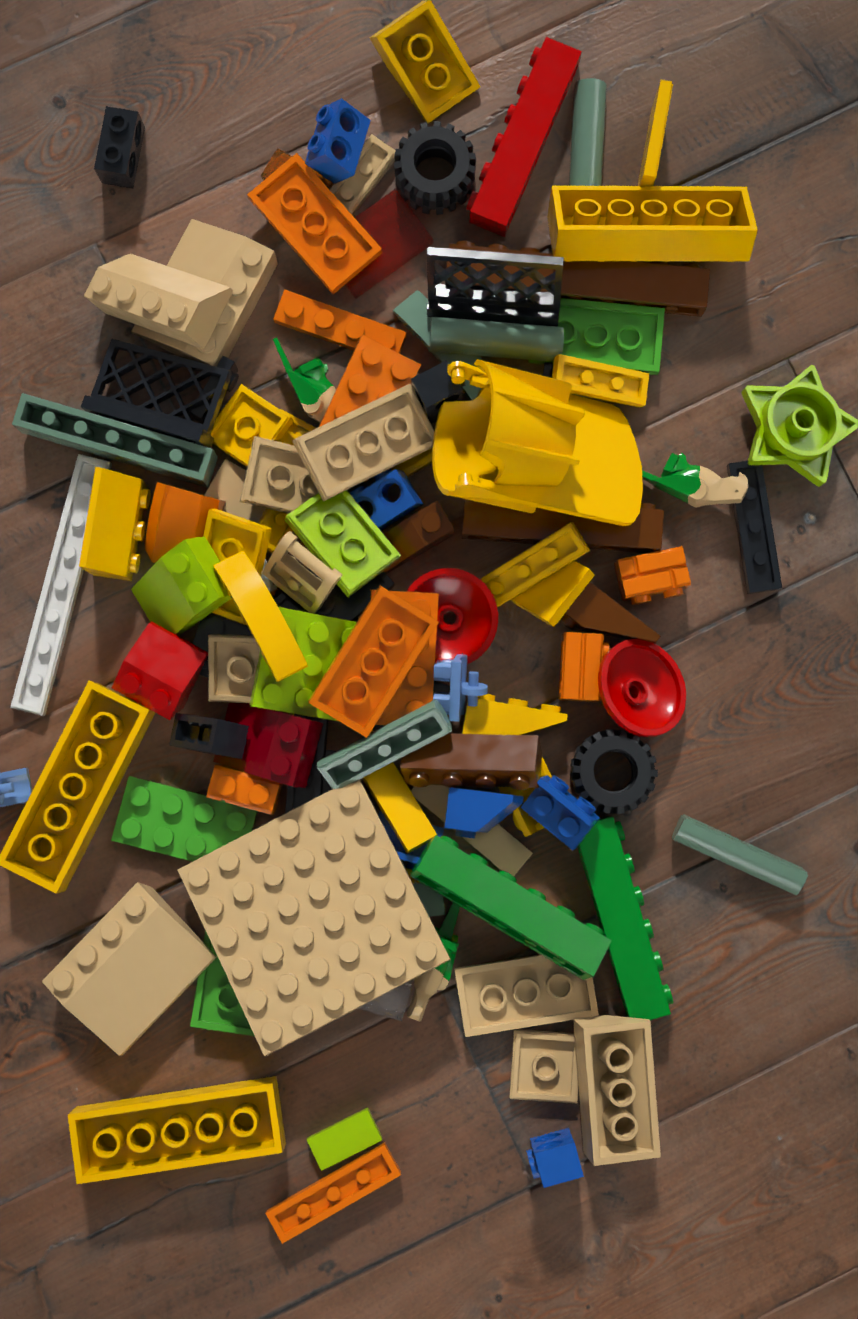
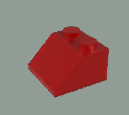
[111,621,208,720]

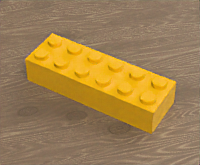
[547,186,758,262]
[0,680,155,894]
[68,1076,286,1184]

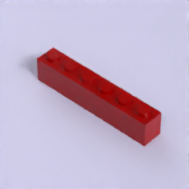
[466,37,582,237]

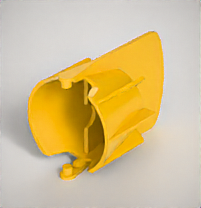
[432,359,643,526]

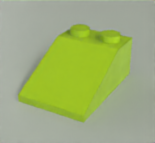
[131,536,232,636]

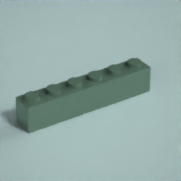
[12,393,218,488]

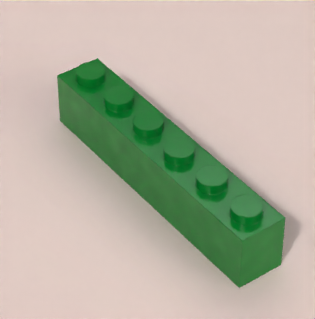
[577,816,673,1020]
[410,835,612,980]

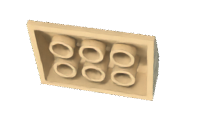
[132,219,278,367]
[42,882,217,1056]

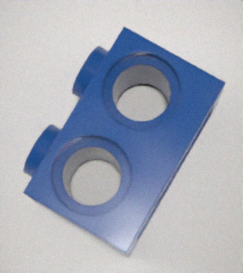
[305,98,371,184]
[350,468,423,531]
[526,1128,584,1188]

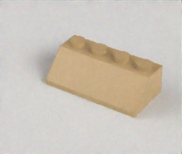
[84,254,233,349]
[573,1015,661,1166]

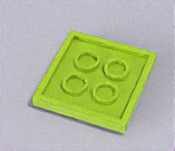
[250,607,357,721]

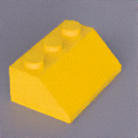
[79,467,151,581]

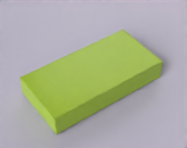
[307,1107,383,1171]

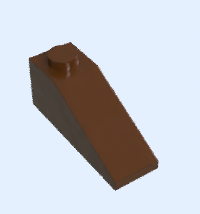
[384,501,454,574]
[559,582,661,643]

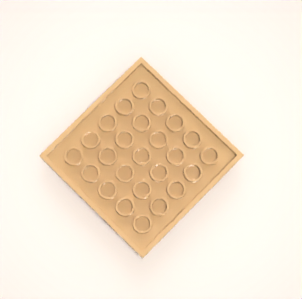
[178,780,451,1056]

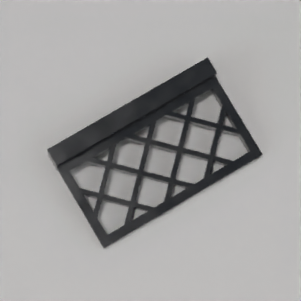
[427,247,564,327]
[81,338,232,448]

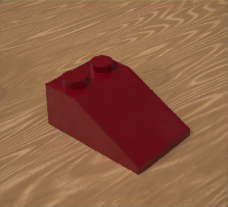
[213,702,323,788]

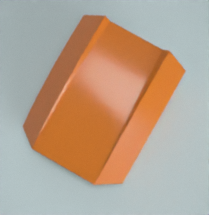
[145,482,226,563]

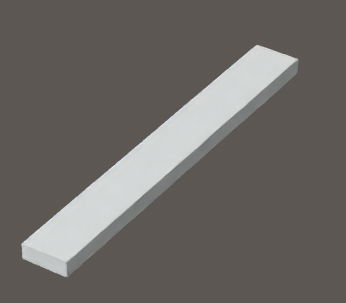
[10,454,112,716]

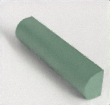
[569,78,607,186]
[429,317,564,362]
[317,699,452,789]
[672,814,808,895]

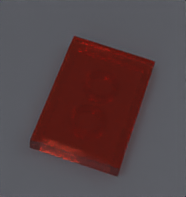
[345,189,434,299]

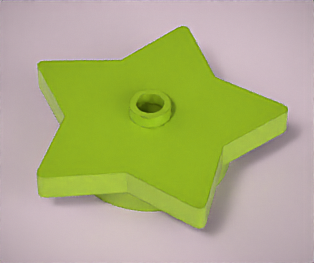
[741,365,858,487]

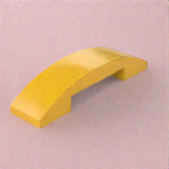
[213,551,308,682]

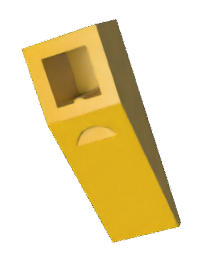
[462,694,568,735]

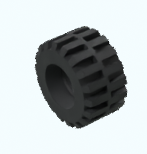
[394,121,476,215]
[570,729,658,814]

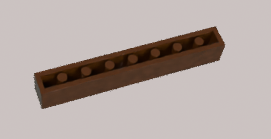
[445,241,710,317]

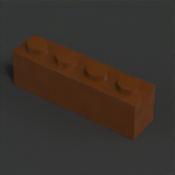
[400,734,542,790]

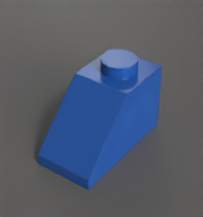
[445,787,524,838]

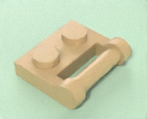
[262,531,343,614]

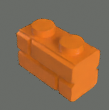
[614,546,691,605]
[558,632,609,702]
[206,764,283,815]

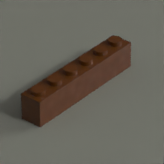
[462,499,664,553]

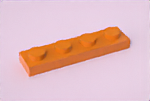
[273,289,407,354]
[265,1142,401,1244]

